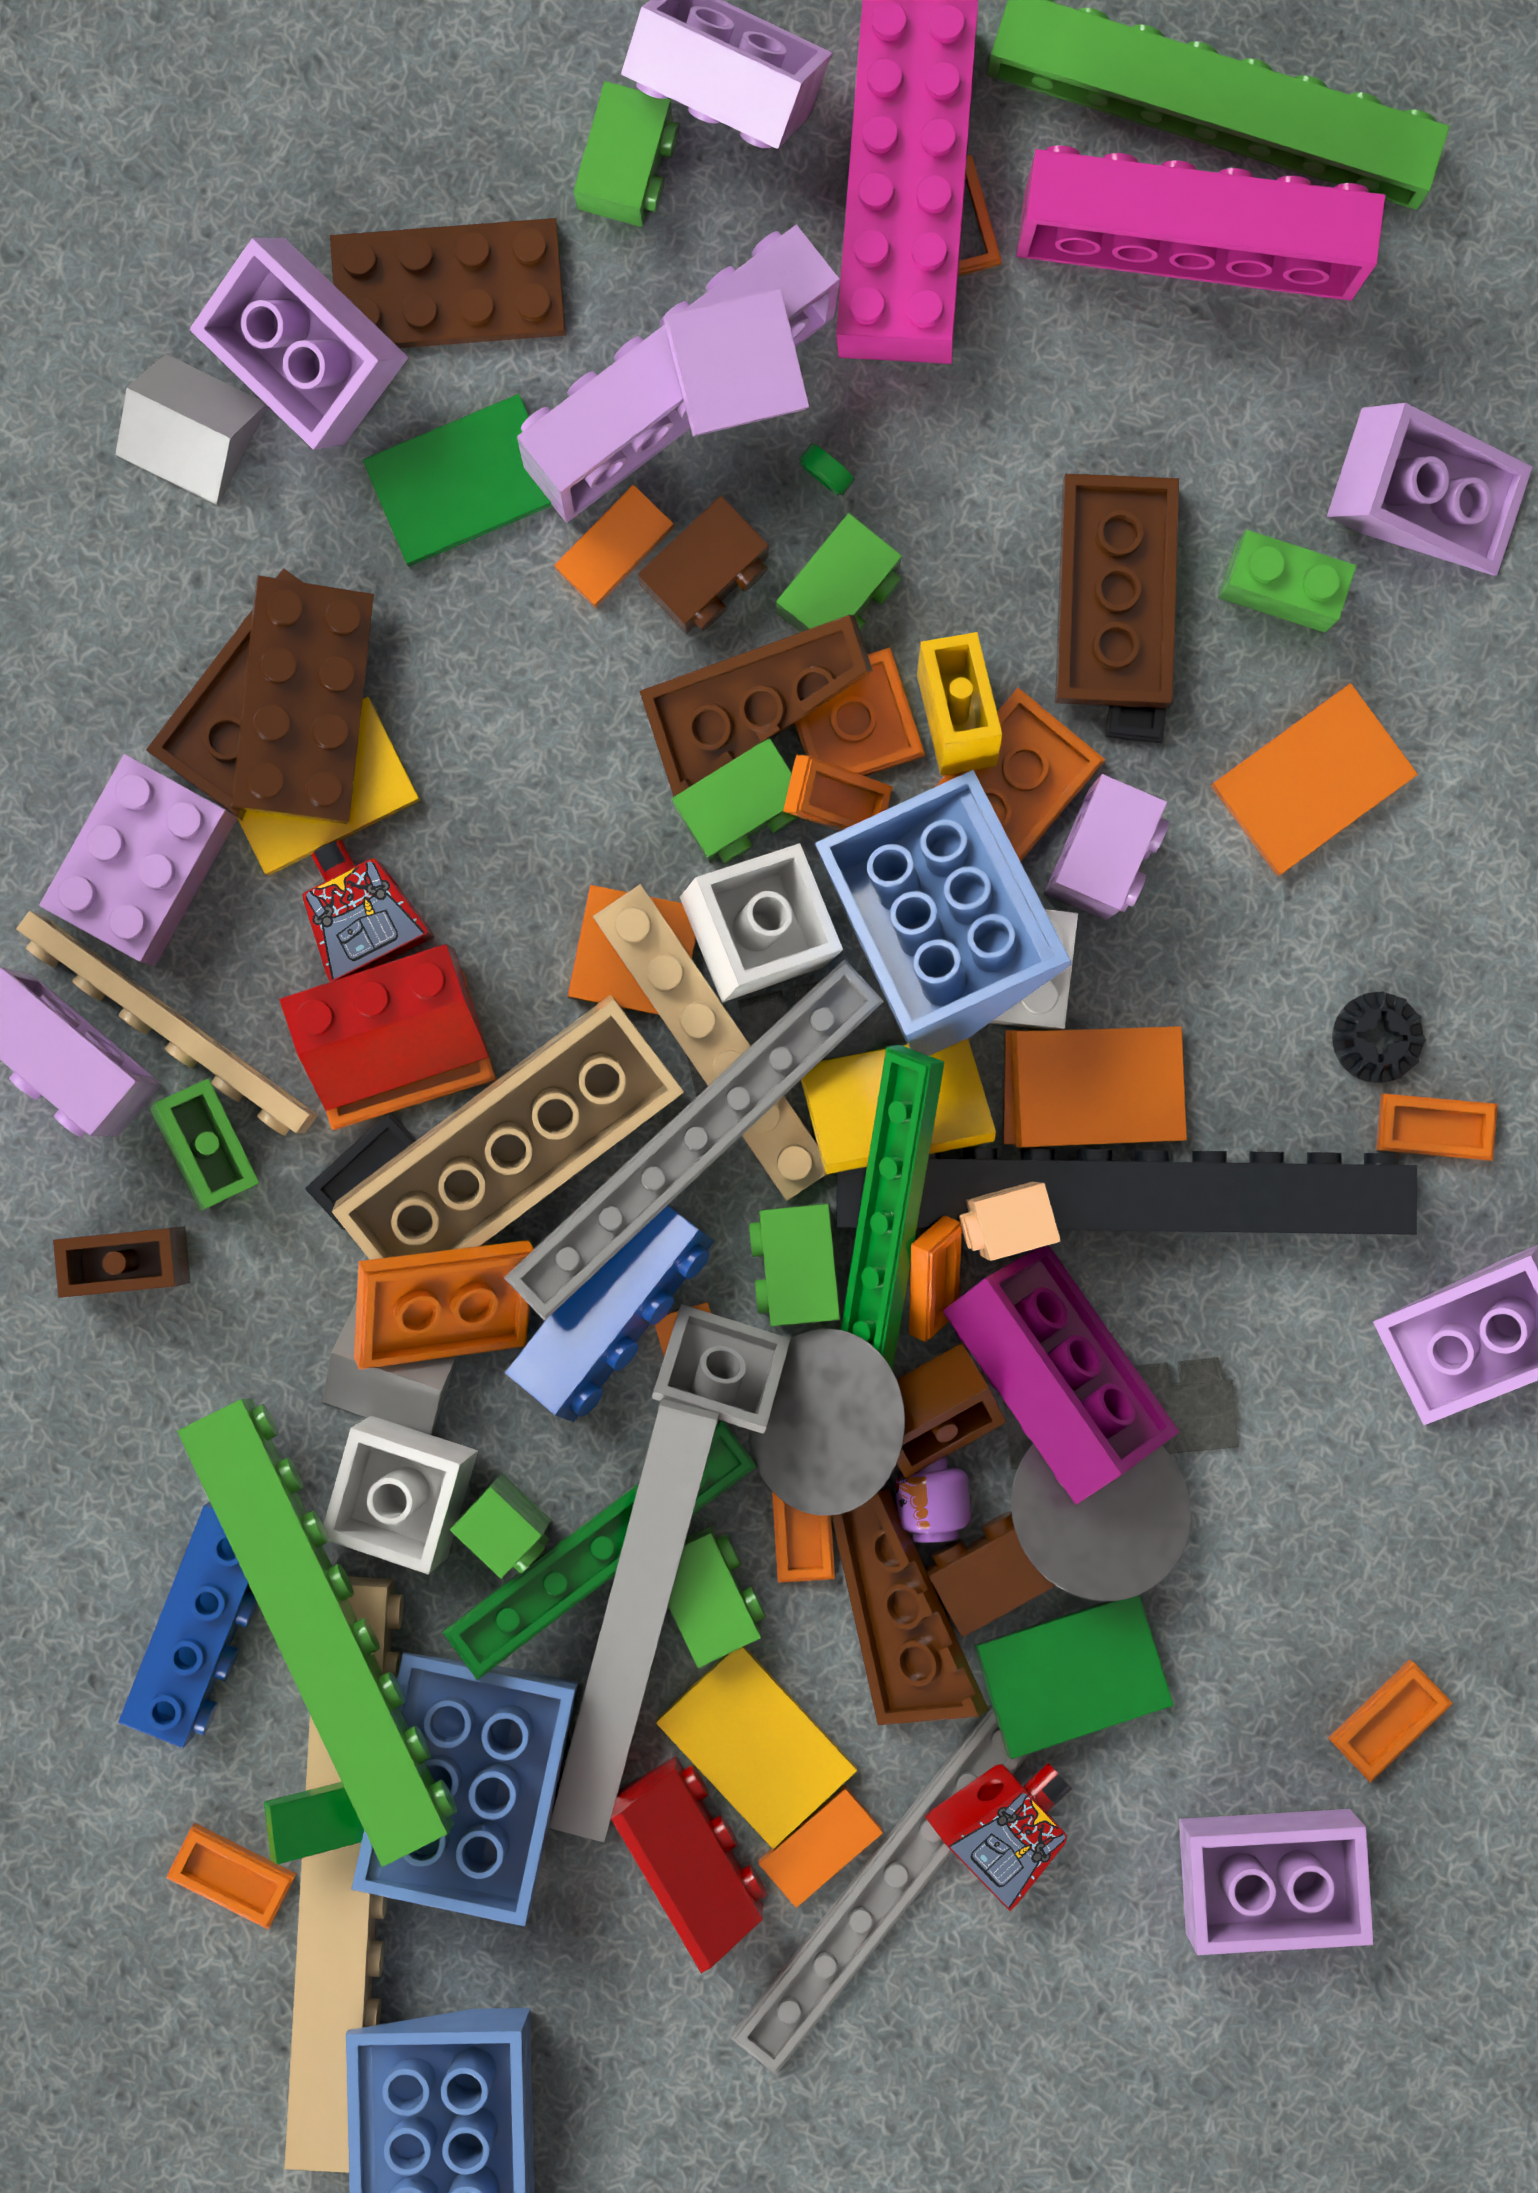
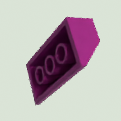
[943,1245,1180,1505]

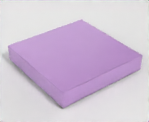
[664,288,809,437]

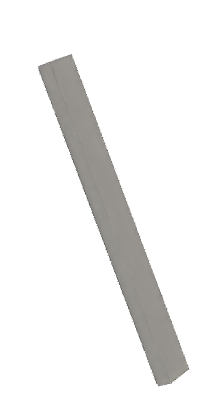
[504,959,884,1321]
[549,1398,719,1843]
[731,1704,1029,2074]

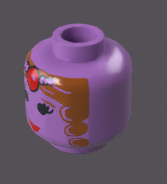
[895,1456,972,1542]

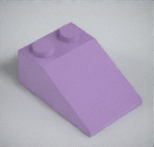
[1327,403,1533,576]
[1373,1245,1538,1425]

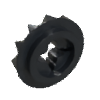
[1332,991,1426,1083]

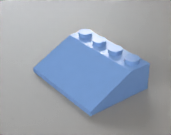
[815,770,1072,1056]
[351,1652,580,1927]
[346,2008,535,2193]

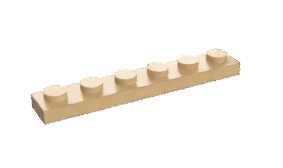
[592,884,825,1201]
[16,911,318,1136]

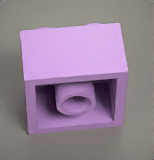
[1044,774,1170,920]

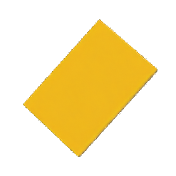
[237,697,421,876]
[801,1038,996,1175]
[656,1646,857,1849]

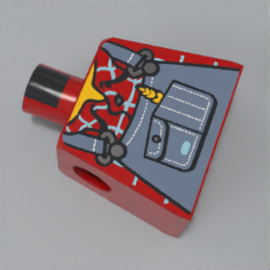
[302,840,435,982]
[925,1763,1072,1911]

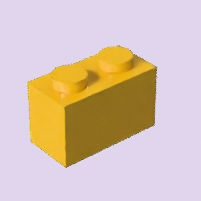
[917,632,1002,776]

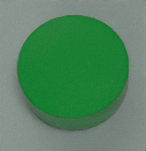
[799,443,855,496]

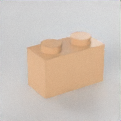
[959,1182,1061,1261]

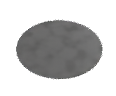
[748,1329,905,1516]
[1011,1443,1191,1601]

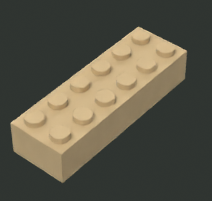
[332,995,684,1260]

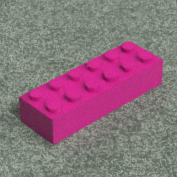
[836,0,978,364]
[1016,145,1385,301]

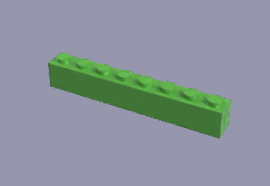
[986,0,1450,210]
[177,1398,457,1867]

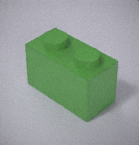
[573,81,680,227]
[776,513,902,632]
[1218,529,1357,633]
[671,738,800,864]
[150,1078,259,1212]
[749,1203,840,1326]
[450,1473,551,1579]
[668,1526,766,1668]

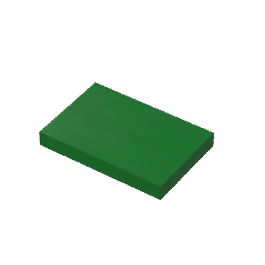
[362,394,552,567]
[974,1595,1174,1759]

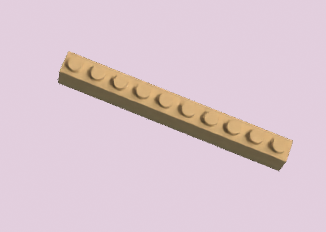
[284,1576,404,2173]

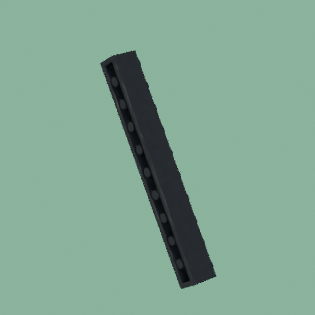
[836,1148,1417,1235]

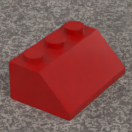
[279,944,490,1111]
[611,1756,767,1974]

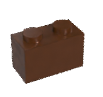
[637,496,769,634]
[53,1226,191,1298]
[897,1343,1006,1479]
[926,1511,1056,1638]

